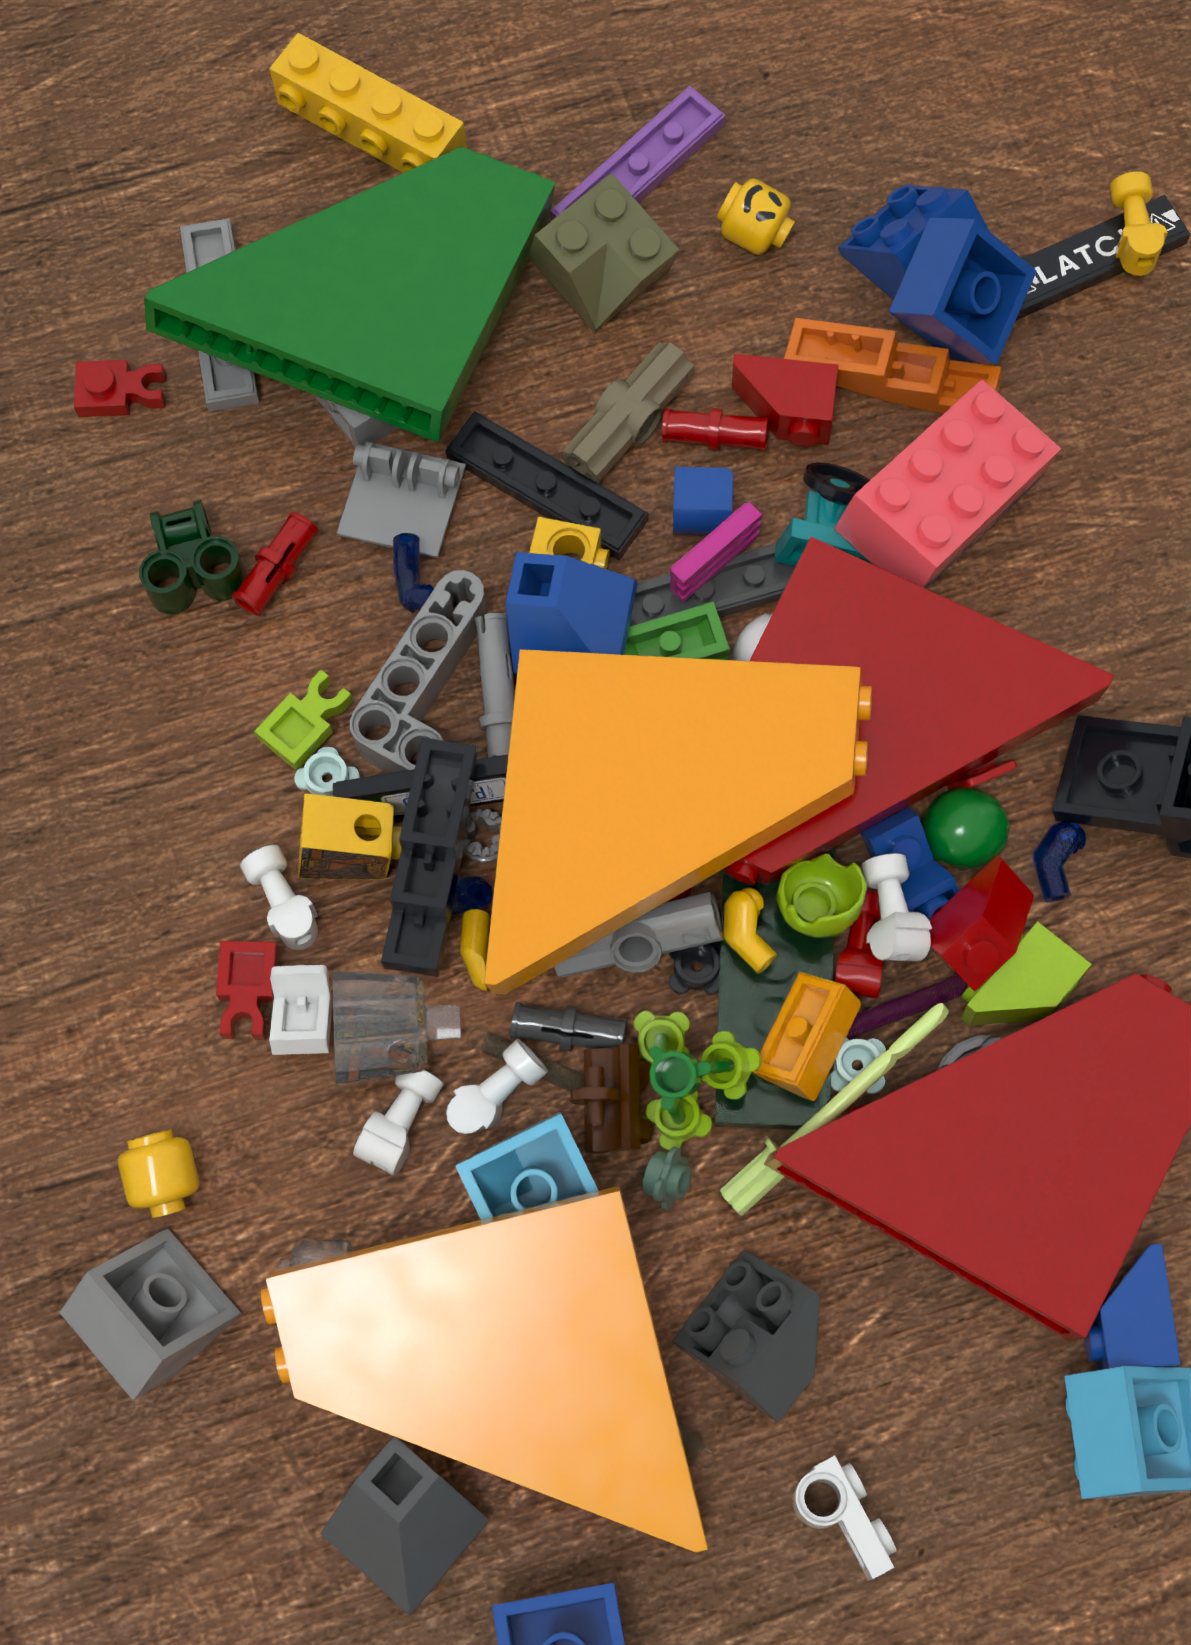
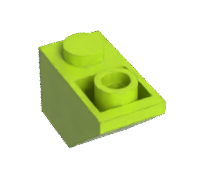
[960,921,1092,1026]

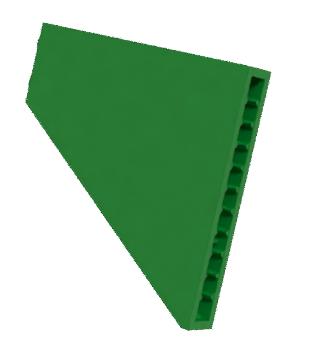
[144,147,556,442]

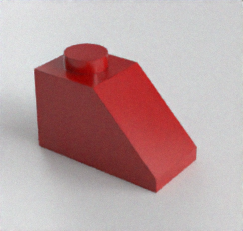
[732,354,838,447]
[929,855,1034,992]

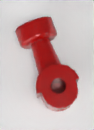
[834,891,883,999]

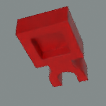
[74,360,166,417]
[216,941,279,1040]

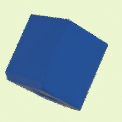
[673,467,733,535]

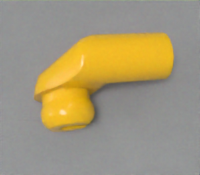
[723,888,778,974]
[460,909,490,992]

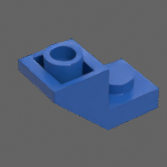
[861,807,959,919]

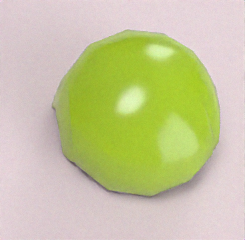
[776,853,867,938]

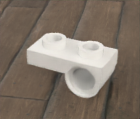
[793,1455,897,1581]

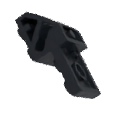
[1052,715,1191,858]

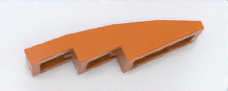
[784,318,1002,414]

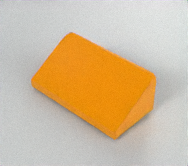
[752,972,861,1101]

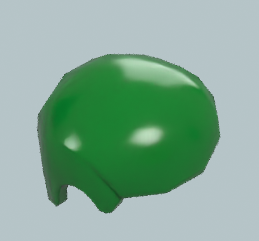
[920,787,1010,871]

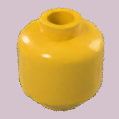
[118,1129,200,1218]

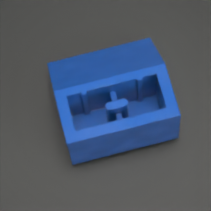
[837,184,989,300]

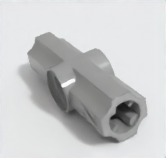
[554,892,724,978]

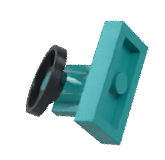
[774,462,872,567]

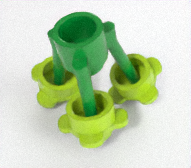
[634,1010,762,1151]

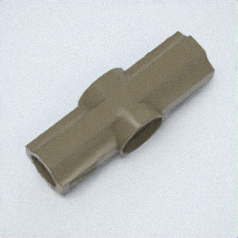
[562,342,694,483]

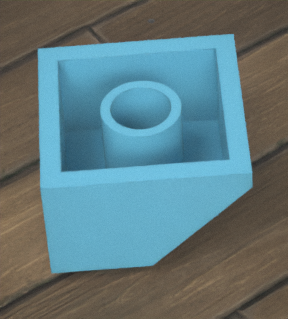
[455,1112,599,1220]

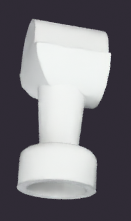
[240,844,319,950]
[861,853,932,961]
[446,1038,548,1134]
[353,1069,444,1176]

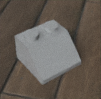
[60,1228,241,1401]

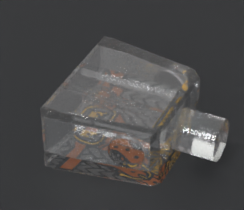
[333,971,461,1084]

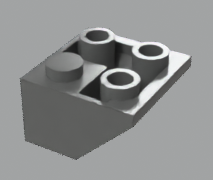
[672,1250,820,1423]
[320,1436,490,1616]

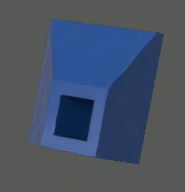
[505,552,638,676]

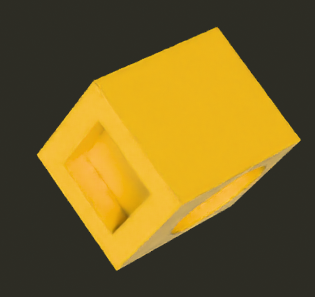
[529,517,609,569]

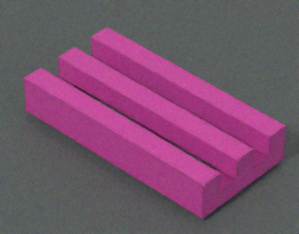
[670,502,762,603]

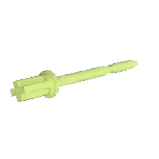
[720,1003,949,1216]

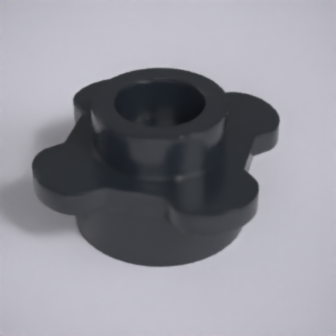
[669,942,724,995]

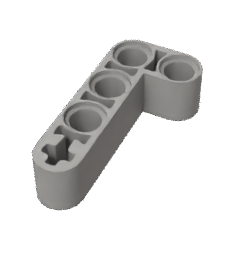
[350,570,487,773]

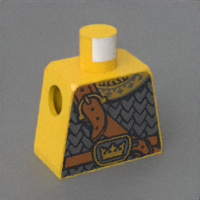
[298,793,402,880]

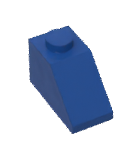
[1084,1244,1181,1370]

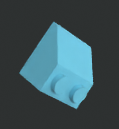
[1064,1366,1191,1499]

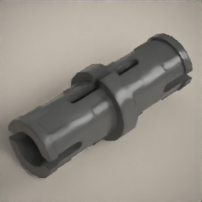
[510,1002,627,1052]

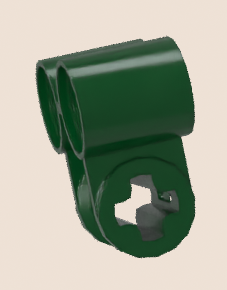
[139,499,247,614]

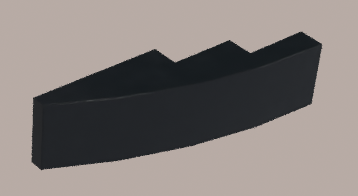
[381,738,478,977]

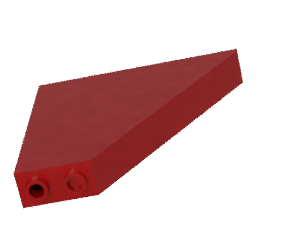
[724,537,1114,885]
[764,973,1191,1340]

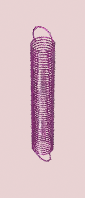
[847,976,968,1039]

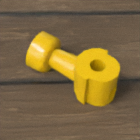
[1110,171,1168,276]

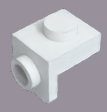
[269,965,333,1055]

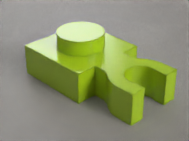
[254,670,354,771]

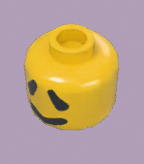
[716,178,795,255]

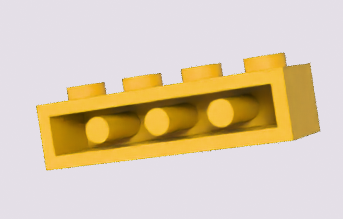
[269,33,467,173]

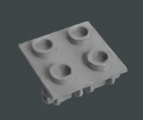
[336,441,466,559]

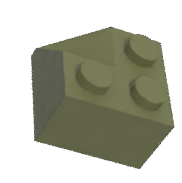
[528,172,680,333]

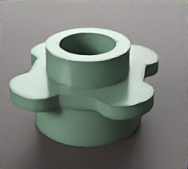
[643,1146,692,1211]

